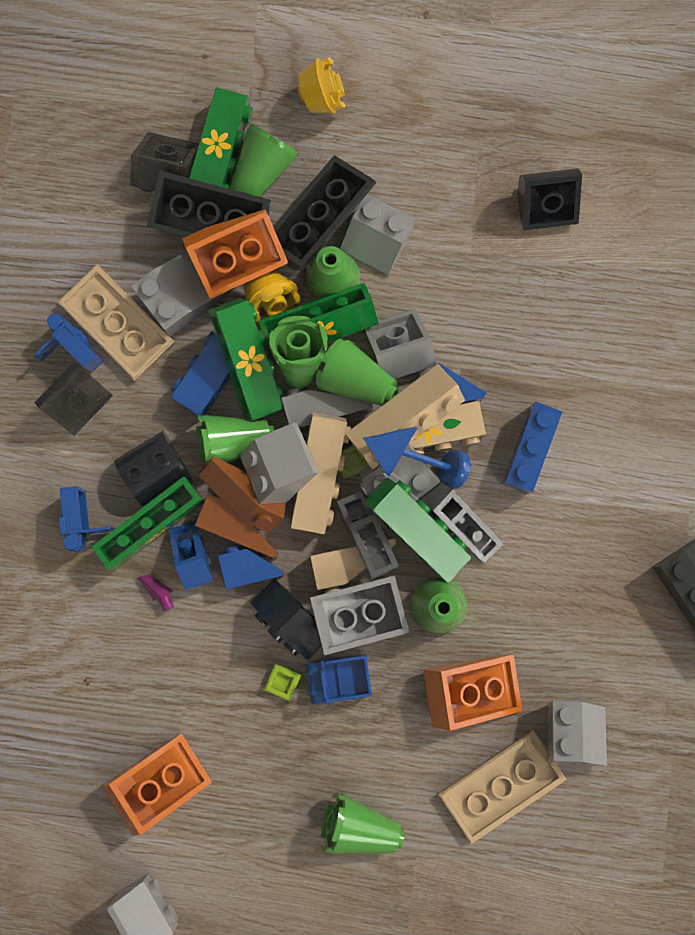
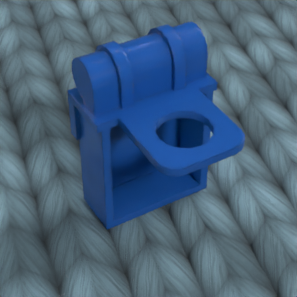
[34,314,104,372]
[59,486,115,552]
[305,654,372,704]

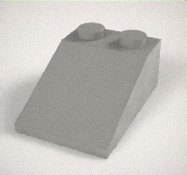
[131,251,237,337]
[310,576,409,655]

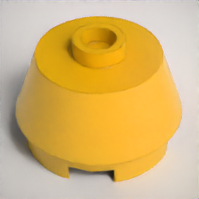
[298,57,345,114]
[244,270,300,324]

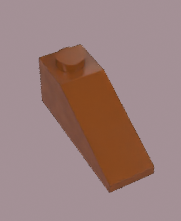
[198,456,286,533]
[195,494,279,558]

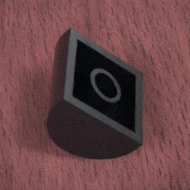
[518,168,582,230]
[114,430,193,507]

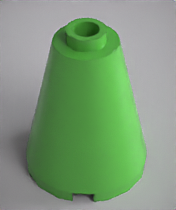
[229,124,298,197]
[305,246,360,300]
[269,316,328,389]
[316,338,399,406]
[196,415,274,467]
[410,577,467,634]
[320,792,404,854]

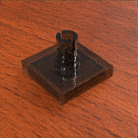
[34,361,113,436]

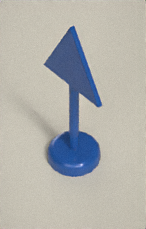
[363,426,471,489]

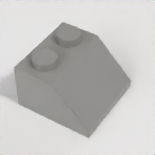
[340,194,416,276]
[364,309,437,380]
[240,423,318,504]
[547,701,607,766]
[107,873,178,935]

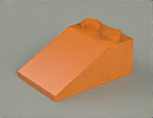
[182,210,288,299]
[423,654,523,731]
[102,733,212,835]

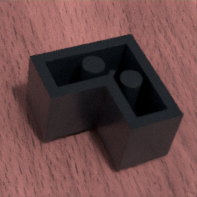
[250,578,322,660]

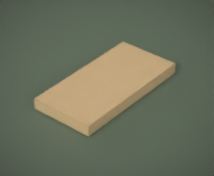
[57,264,176,382]
[438,729,567,844]

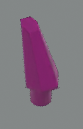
[138,574,174,611]

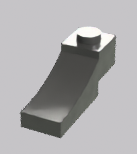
[336,490,399,579]

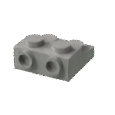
[359,444,440,501]

